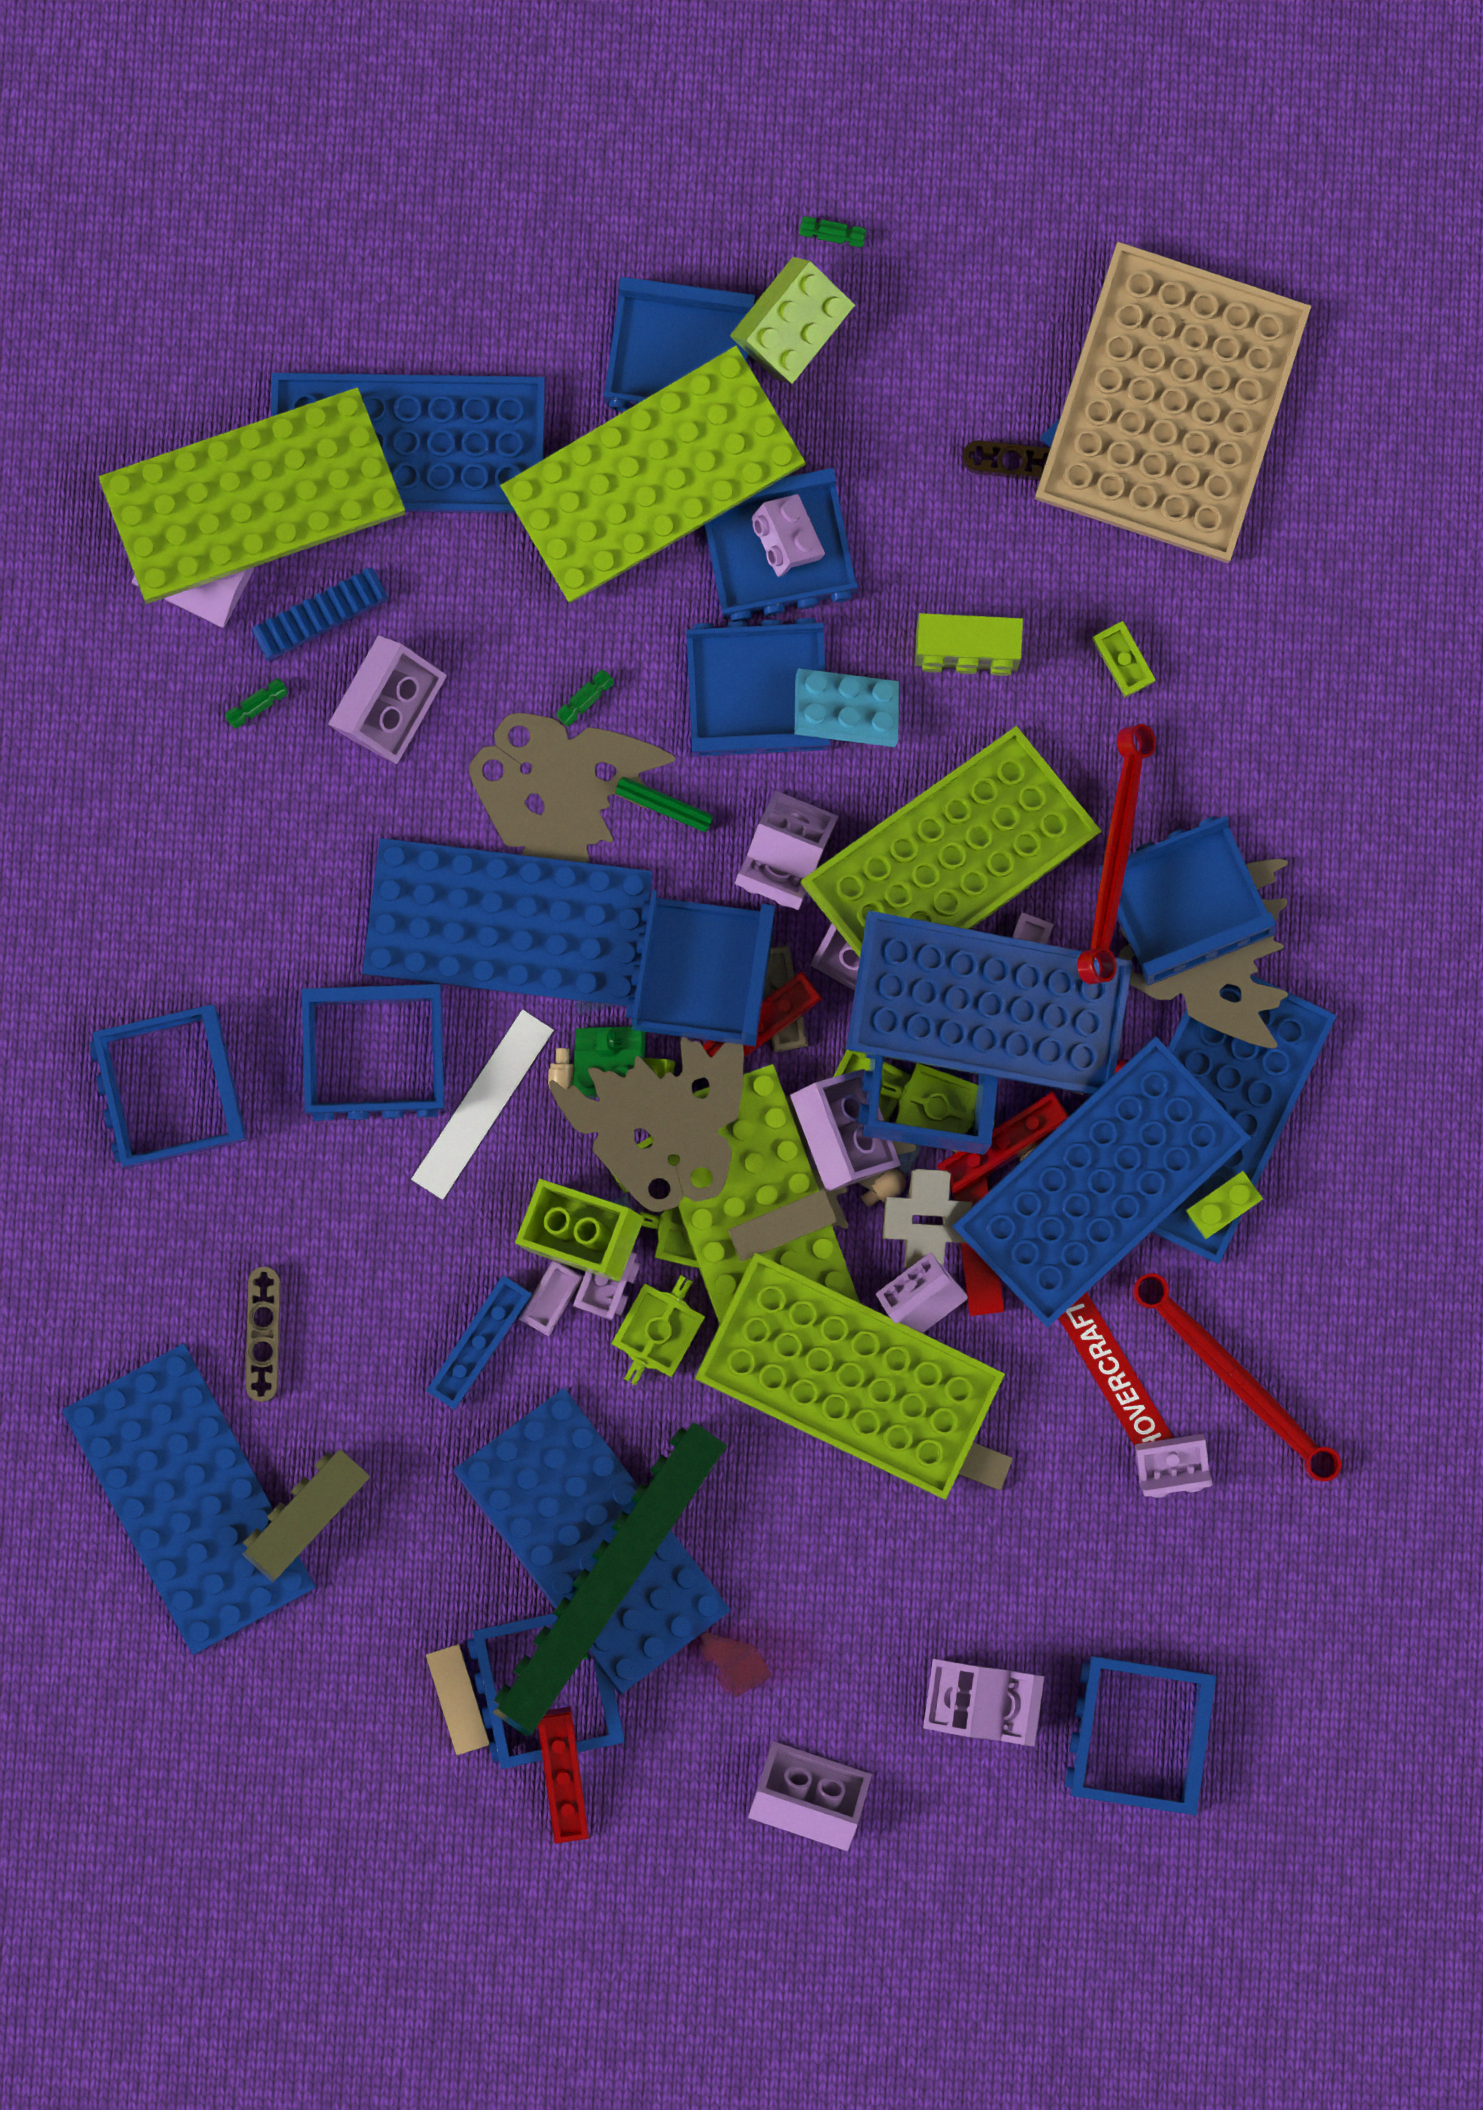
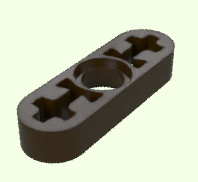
[962,440,1050,481]

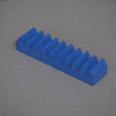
[251,567,389,662]
[426,1275,533,1410]

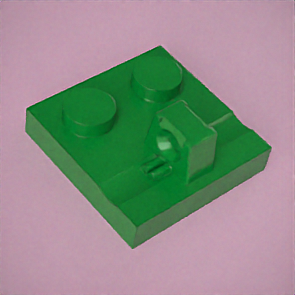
[573,1027,645,1098]

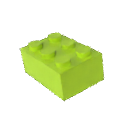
[730,257,855,384]
[915,613,1023,676]
[515,1178,644,1283]

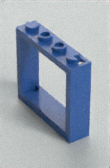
[302,984,446,1121]
[89,1004,247,1169]
[858,1053,998,1155]
[468,1614,625,1769]
[1064,1655,1217,1816]

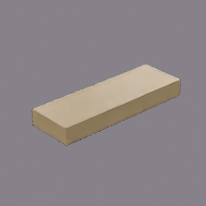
[426,1644,490,1755]

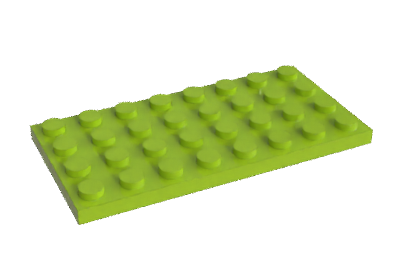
[500,346,806,604]
[98,387,405,604]
[801,726,1102,958]
[651,1064,860,1325]
[694,1253,1005,1500]

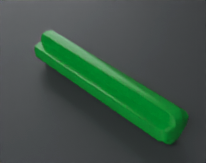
[615,777,713,832]

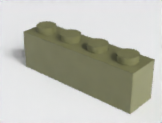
[242,1449,370,1583]

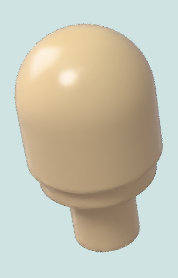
[548,1048,574,1090]
[861,1169,907,1208]

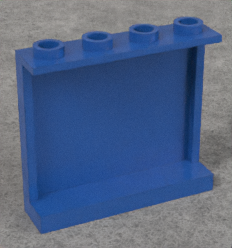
[603,276,755,412]
[704,468,858,622]
[686,618,830,757]
[1099,815,1276,986]
[626,890,775,1046]

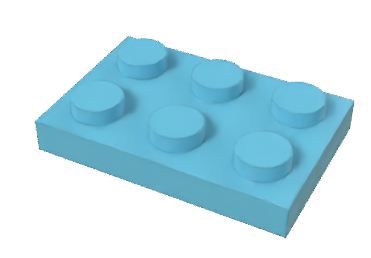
[794,668,899,747]

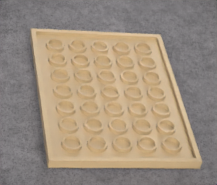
[1034,242,1311,563]

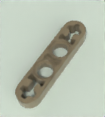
[246,1267,281,1402]

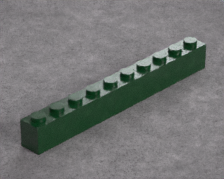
[492,1422,727,1737]

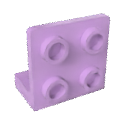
[876,1252,968,1333]

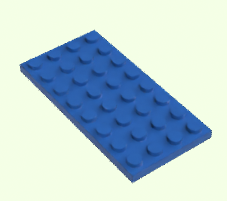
[271,373,545,514]
[362,838,653,1007]
[846,911,1132,1095]
[1151,975,1337,1265]
[952,1036,1251,1328]
[61,1343,317,1655]
[452,1388,731,1695]

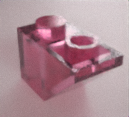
[698,1632,772,1697]

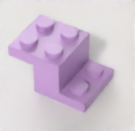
[734,790,839,910]
[923,1659,1044,1747]

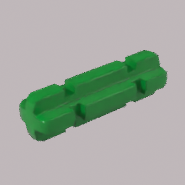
[799,216,866,248]
[556,669,614,727]
[225,678,288,729]

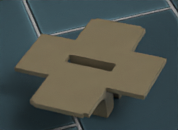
[882,1169,972,1269]

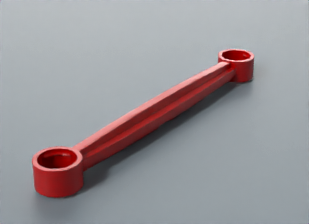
[1077,724,1156,985]
[1132,1273,1341,1482]

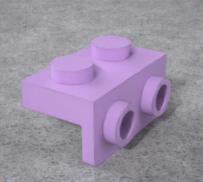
[752,494,825,577]
[573,1252,641,1321]
[1135,1434,1213,1498]

